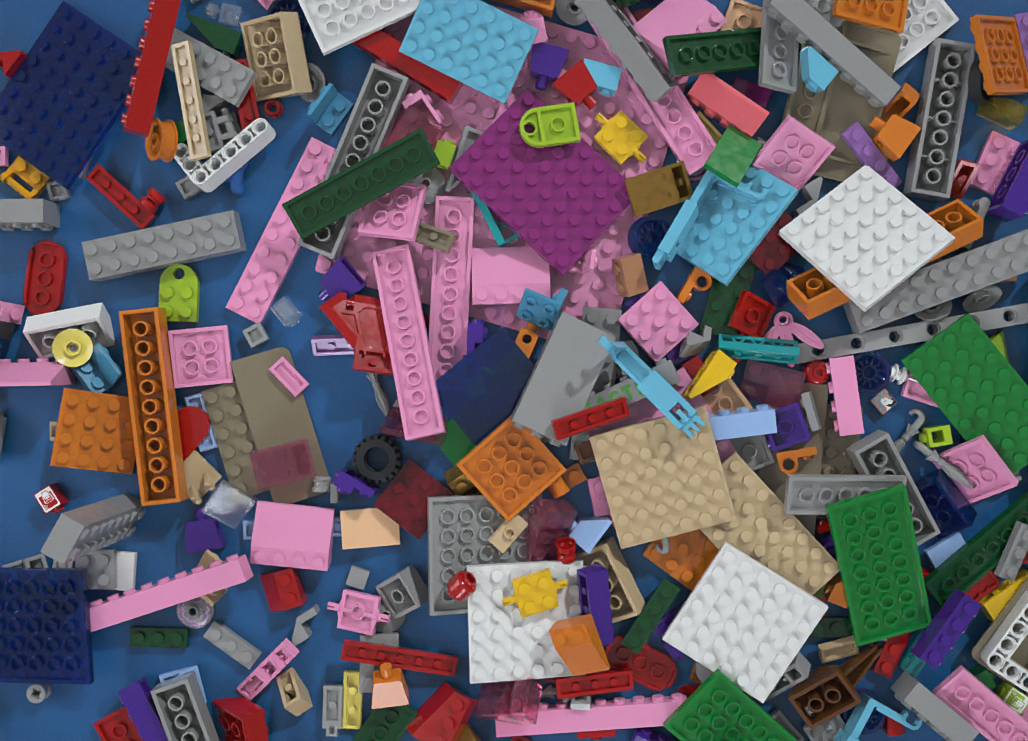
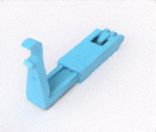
[652,170,767,270]
[597,335,706,438]
[833,693,922,741]

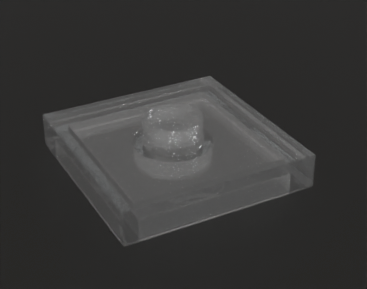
[201,480,256,529]

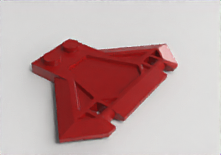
[319,292,430,376]

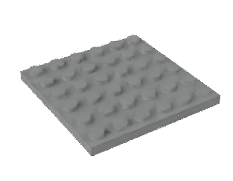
[427,493,543,616]

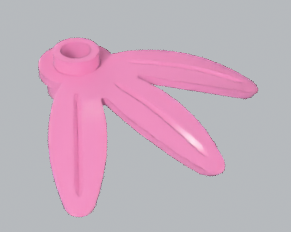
[757,311,824,367]

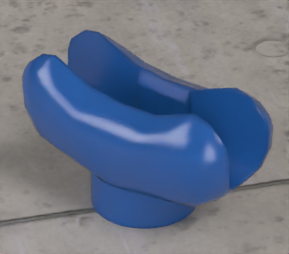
[224,162,249,195]

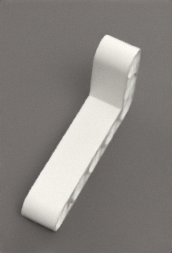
[174,118,276,193]
[981,588,1028,692]

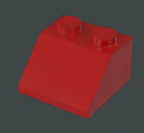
[260,567,308,612]

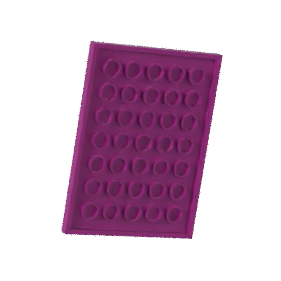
[449,88,631,276]

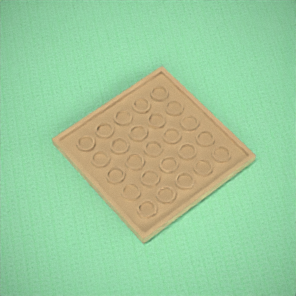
[589,405,736,549]

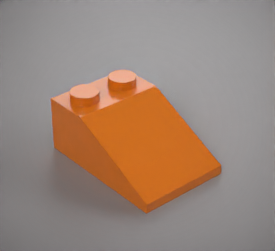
[549,614,610,676]

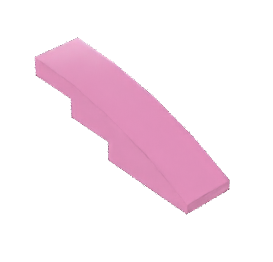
[236,638,300,701]

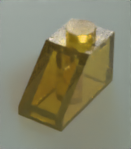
[976,97,1028,130]

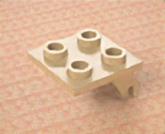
[184,450,222,505]

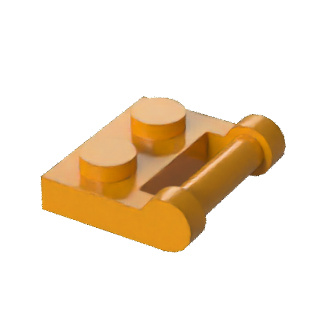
[0,153,53,199]

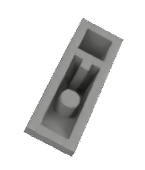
[764,652,811,702]

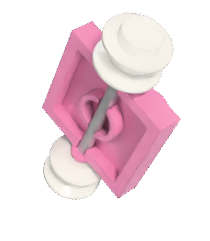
[887,364,939,408]

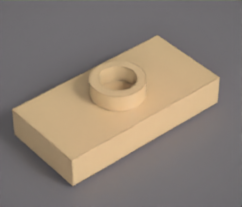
[488,514,528,553]

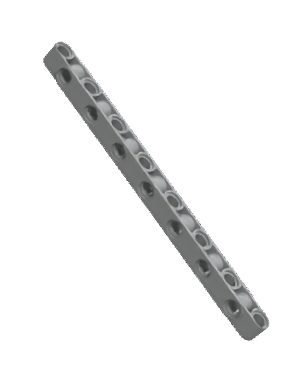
[796,303,1028,364]

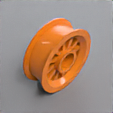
[145,118,178,163]

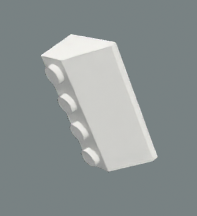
[23,302,115,358]

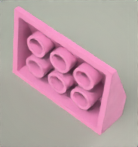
[633,0,728,73]
[472,246,551,306]
[0,358,76,386]
[250,501,335,571]

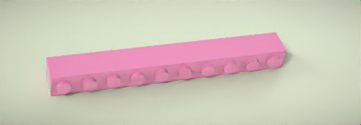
[67,554,254,637]
[495,693,687,737]

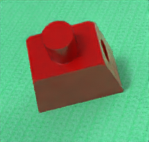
[553,59,598,110]

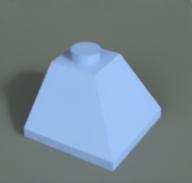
[568,515,612,554]

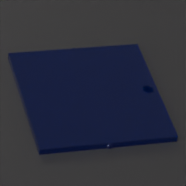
[436,326,534,446]

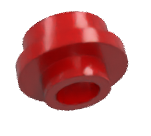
[264,99,283,119]

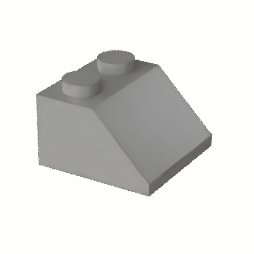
[375,564,429,619]

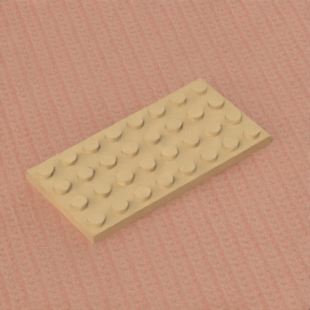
[700,452,839,595]

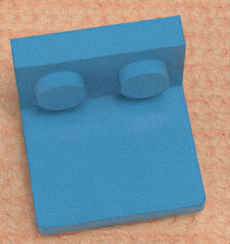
[307,83,354,136]
[516,288,568,331]
[71,343,122,393]

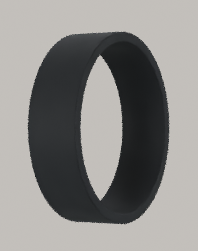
[968,59,993,103]

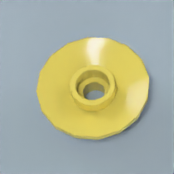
[52,329,93,367]

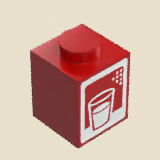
[34,483,70,514]

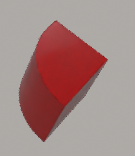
[882,711,906,736]

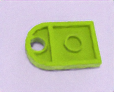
[519,102,581,148]
[159,264,200,322]

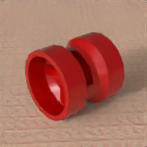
[139,187,167,214]
[556,537,576,564]

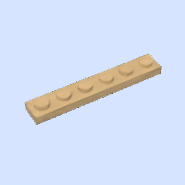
[171,40,212,161]

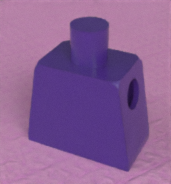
[530,42,569,91]
[318,256,367,302]
[185,507,227,554]

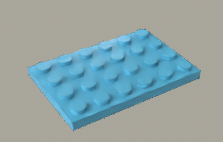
[399,0,539,104]
[676,163,798,286]

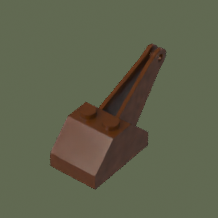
[788,641,883,730]

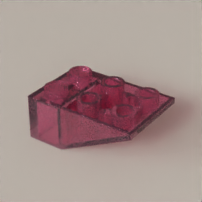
[249,438,316,490]
[527,499,577,561]
[475,677,542,724]

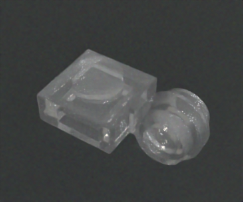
[204,2,243,28]

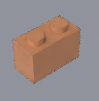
[611,253,649,297]

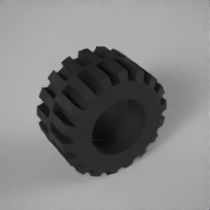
[352,434,403,484]

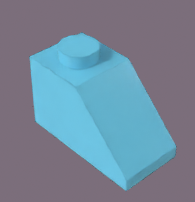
[800,46,839,93]
[584,58,622,97]

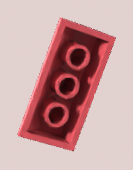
[686,73,770,138]

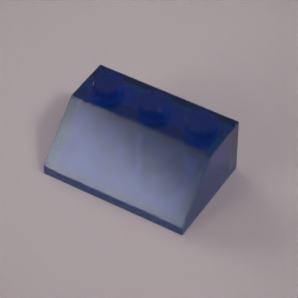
[915,468,978,538]

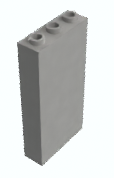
[510,312,616,447]

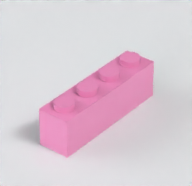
[825,355,864,436]

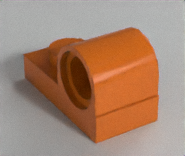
[676,266,712,304]
[776,446,818,474]
[548,462,587,499]

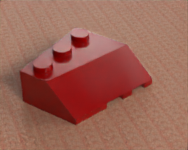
[406,682,478,741]
[212,696,269,741]

